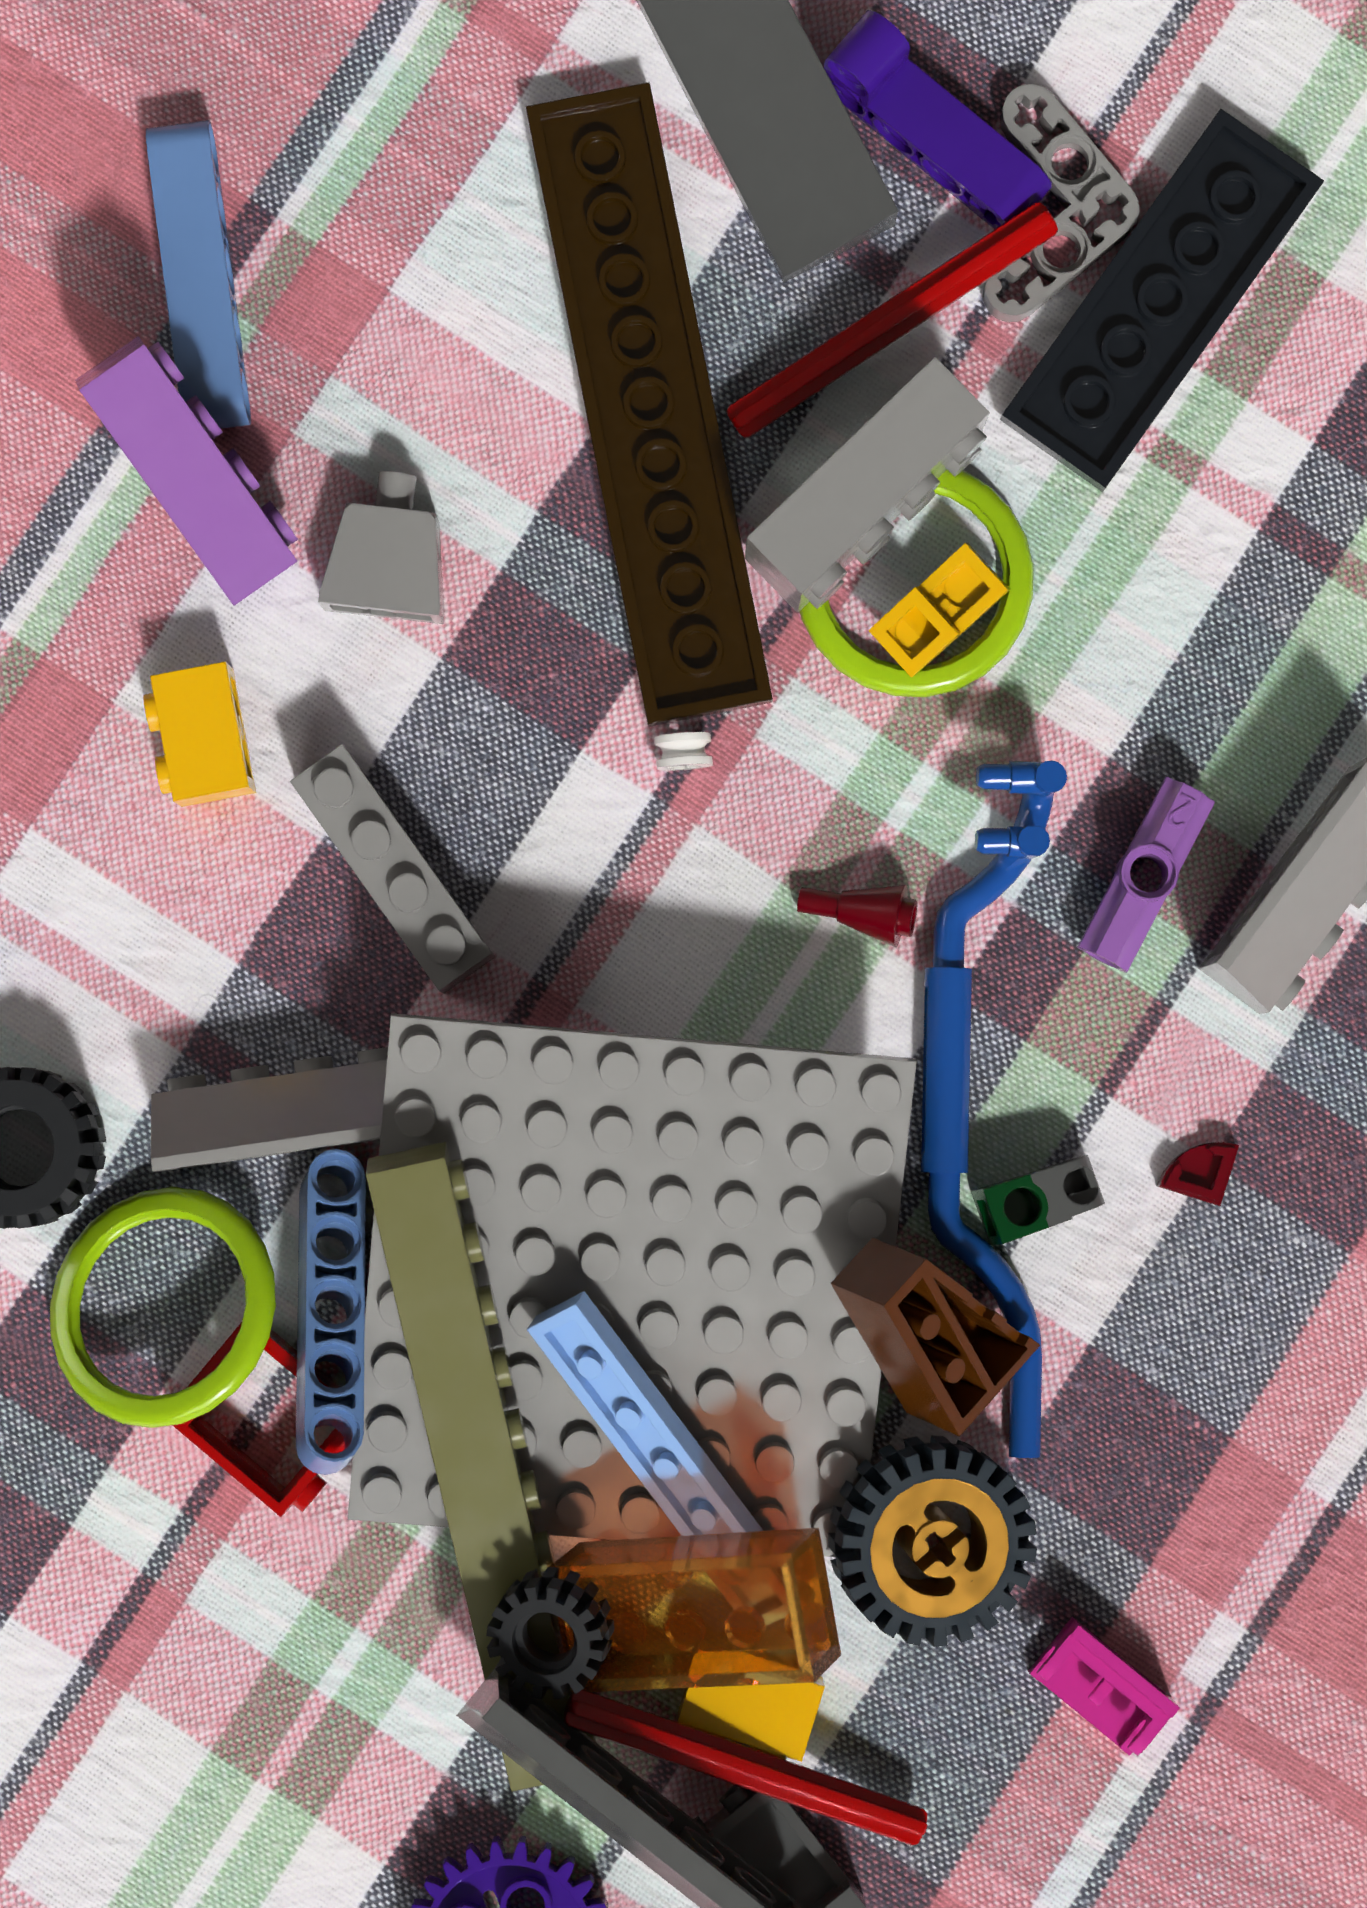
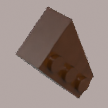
[830,1238,1040,1437]

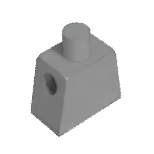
[318,471,445,624]

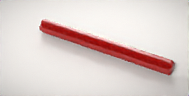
[726,202,1058,438]
[564,1689,928,1846]

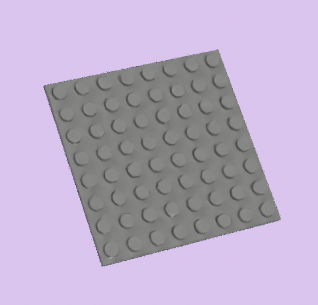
[347,1013,917,1557]

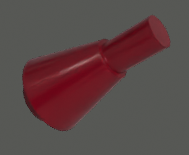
[797,885,918,948]

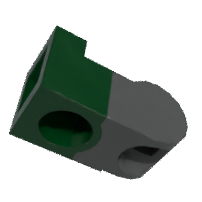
[971,1155,1105,1245]

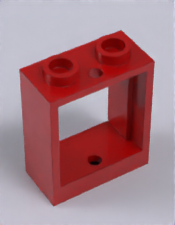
[172,1322,345,1517]

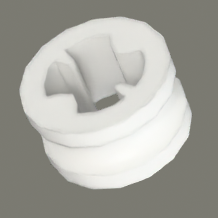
[654,732,713,771]

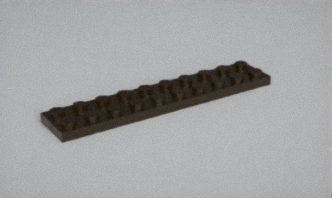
[526,82,773,727]

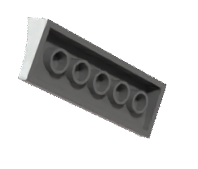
[636,0,898,283]
[456,1669,802,1908]

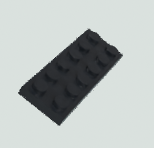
[1000,109,1324,492]

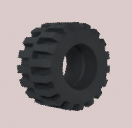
[0,1067,106,1229]

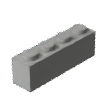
[290,744,495,994]

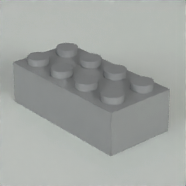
[745,357,990,613]

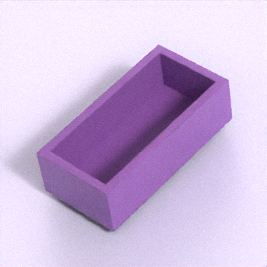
[75,336,298,606]

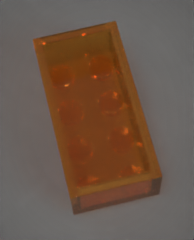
[549,1528,841,1693]

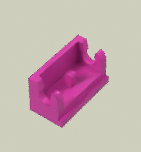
[1028,1617,1180,1756]

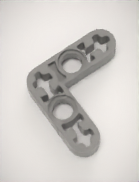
[983,84,1140,323]

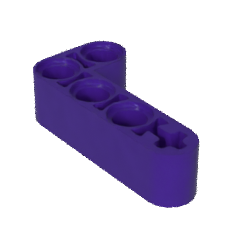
[824,10,1052,229]

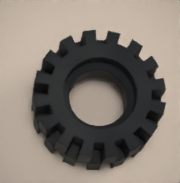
[486,1567,615,1700]

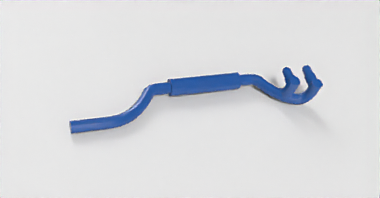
[921,760,1067,1458]

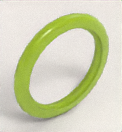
[800,470,1034,697]
[50,1186,276,1428]

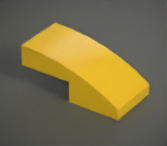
[868,543,1011,678]

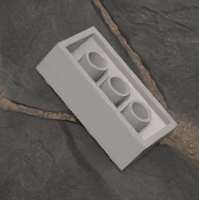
[1198,757,1367,1014]
[151,1047,388,1172]

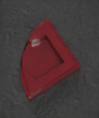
[1157,1142,1239,1206]

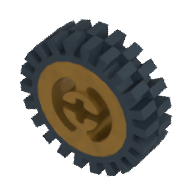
[828,1435,1037,1647]

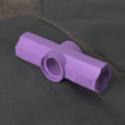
[1077,777,1215,973]

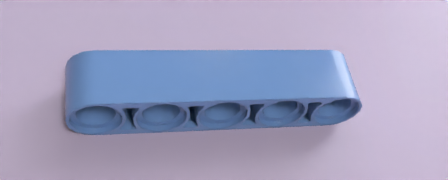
[146,120,251,429]
[296,1149,366,1475]

